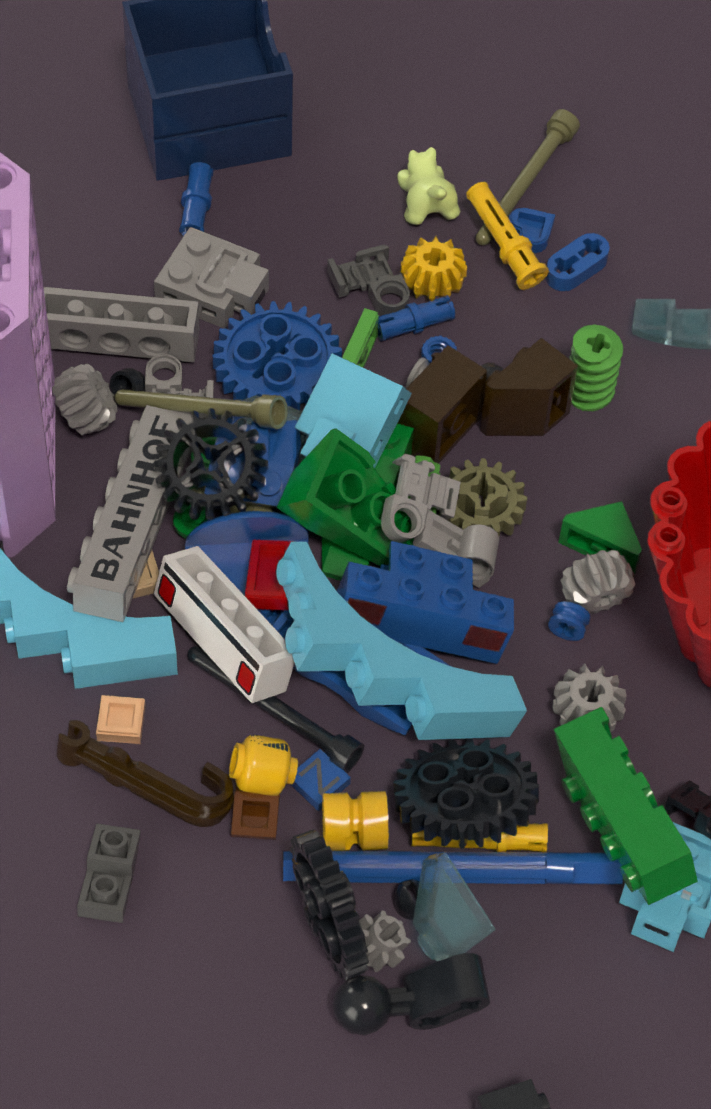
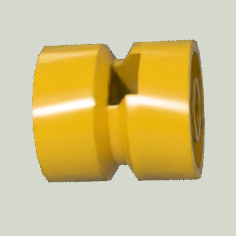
[322,791,389,851]

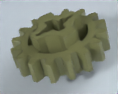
[439,458,527,537]

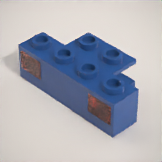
[337,541,514,664]

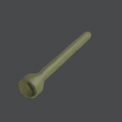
[476,109,580,246]
[115,389,288,429]

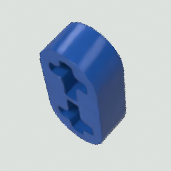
[545,233,610,291]

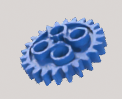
[213,301,342,414]

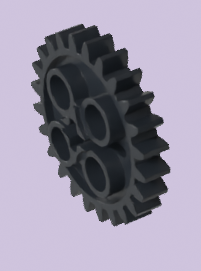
[393,738,539,849]
[290,829,369,980]

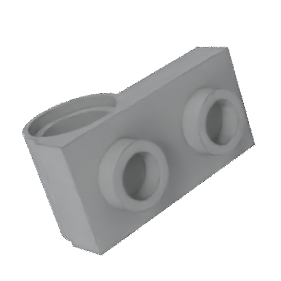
[413,509,499,588]

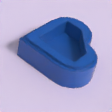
[509,208,555,253]

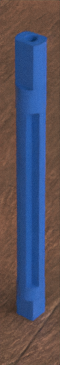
[283,851,623,885]

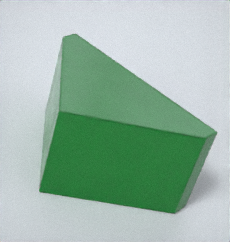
[558,501,642,577]

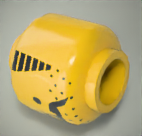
[229,735,298,796]

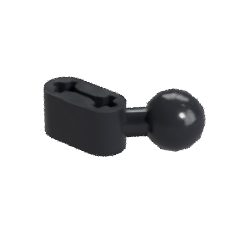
[333,953,490,1036]

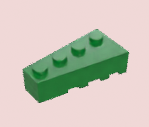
[554,707,698,905]

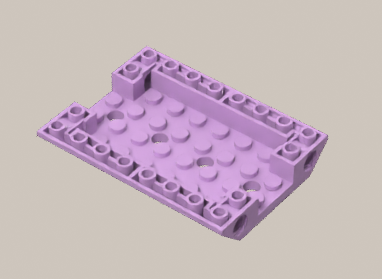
[0,153,56,557]

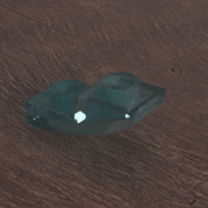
[632,299,711,349]

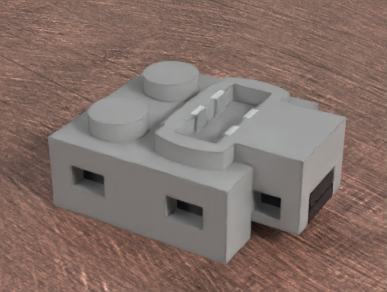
[154,227,269,329]

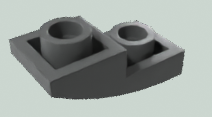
[77,823,141,923]

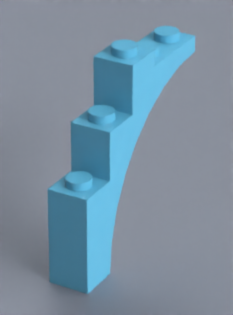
[276,542,527,740]
[0,548,178,689]

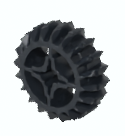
[153,408,269,521]

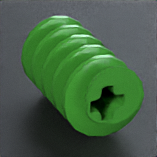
[570,324,623,411]

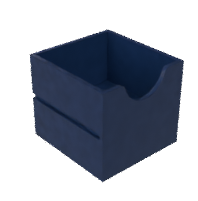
[122,0,293,181]

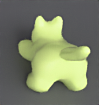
[397,147,461,225]

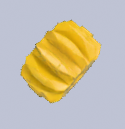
[400,236,467,301]

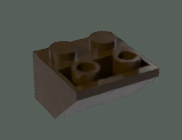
[480,338,578,436]

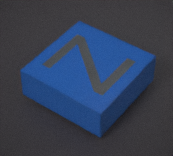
[290,749,351,811]

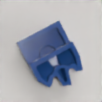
[204,416,301,508]

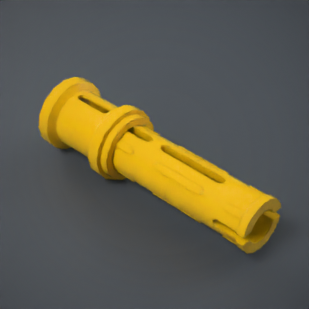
[466,182,549,290]

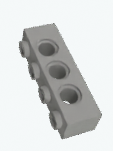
[44,287,200,362]

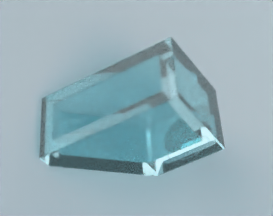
[413,852,496,962]

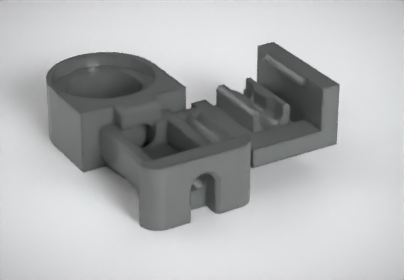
[327,245,410,316]

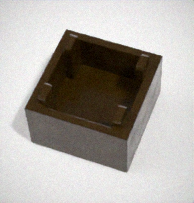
[397,345,487,464]

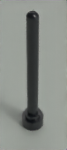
[187,646,365,773]

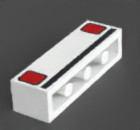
[154,546,295,704]

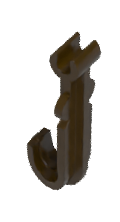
[56,720,234,827]

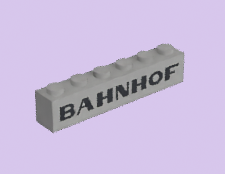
[67,405,193,622]

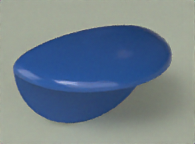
[185,511,309,596]

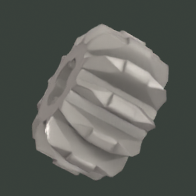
[52,364,117,435]
[560,550,636,614]
[552,663,627,732]

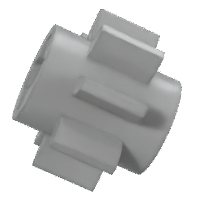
[359,910,411,972]

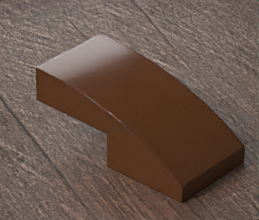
[231,784,281,840]

